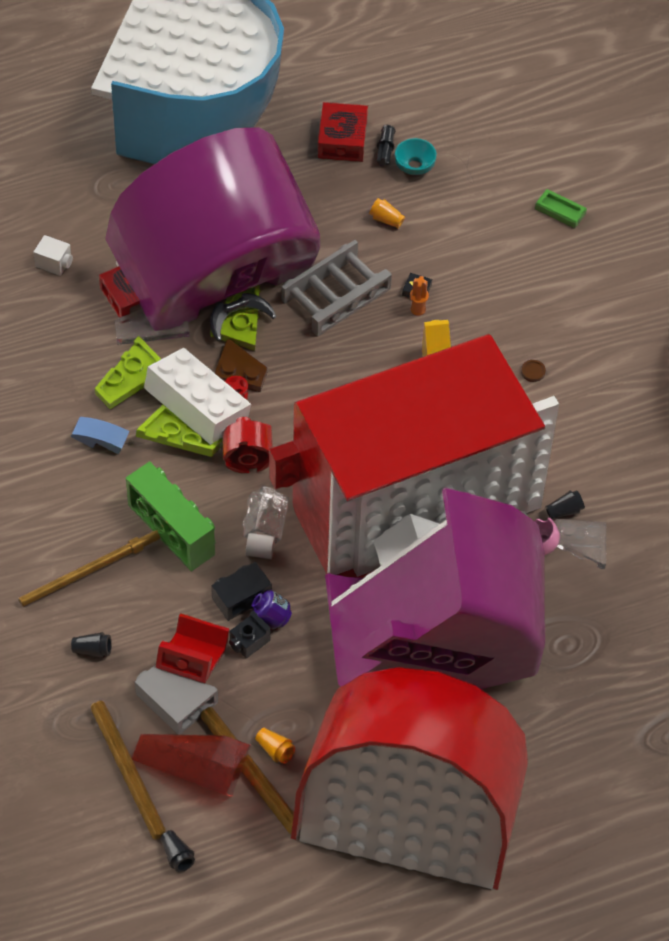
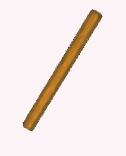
[91,700,166,840]
[201,707,301,834]

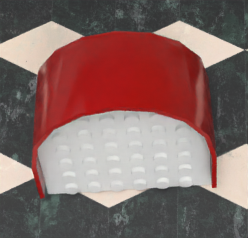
[291,667,528,890]

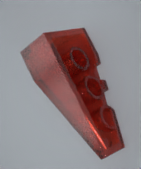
[132,734,251,796]

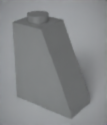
[135,665,218,735]

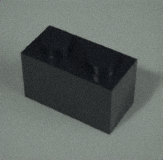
[211,562,272,621]

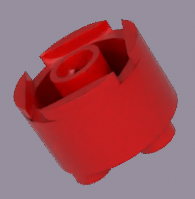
[222,417,273,473]

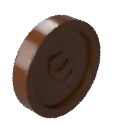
[521,360,546,382]

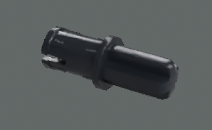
[376,125,396,167]

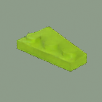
[210,285,260,351]
[95,336,161,409]
[136,405,223,457]

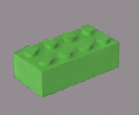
[126,461,216,572]

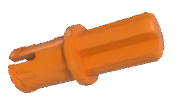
[410,276,429,316]

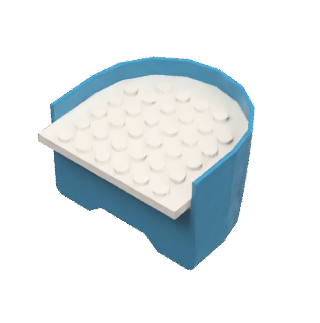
[91,0,284,164]

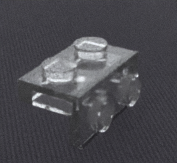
[242,485,290,543]

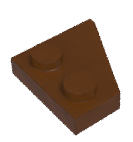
[215,339,268,392]

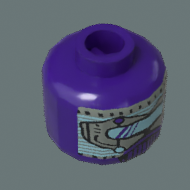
[252,590,292,629]

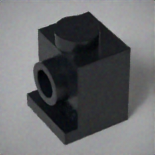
[229,610,271,659]

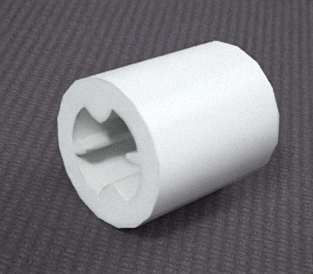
[246,533,275,559]

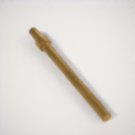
[18,530,160,607]

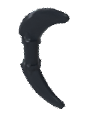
[210,293,276,341]

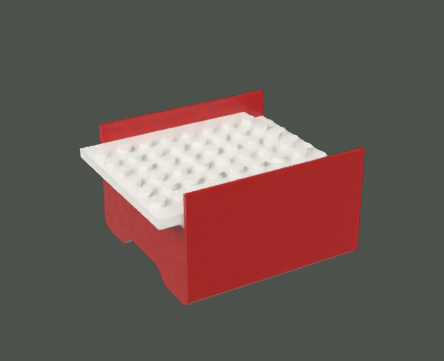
[269,334,559,578]

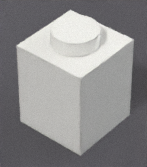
[34,235,73,276]

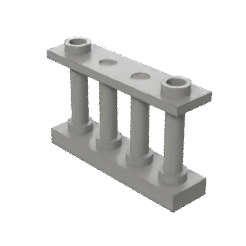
[282,240,392,337]

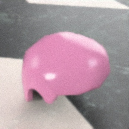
[535,518,560,556]

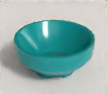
[395,138,437,175]

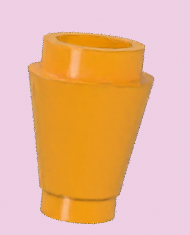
[369,198,405,228]
[255,728,296,764]

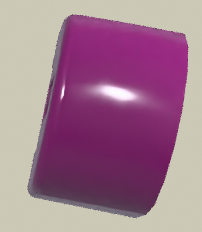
[105,127,321,333]

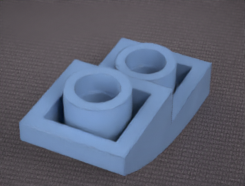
[71,417,129,454]

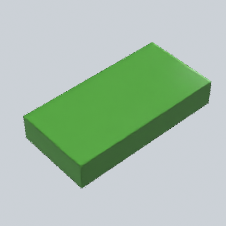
[535,189,587,228]

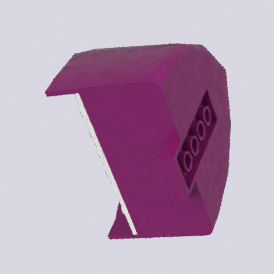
[325,488,545,689]

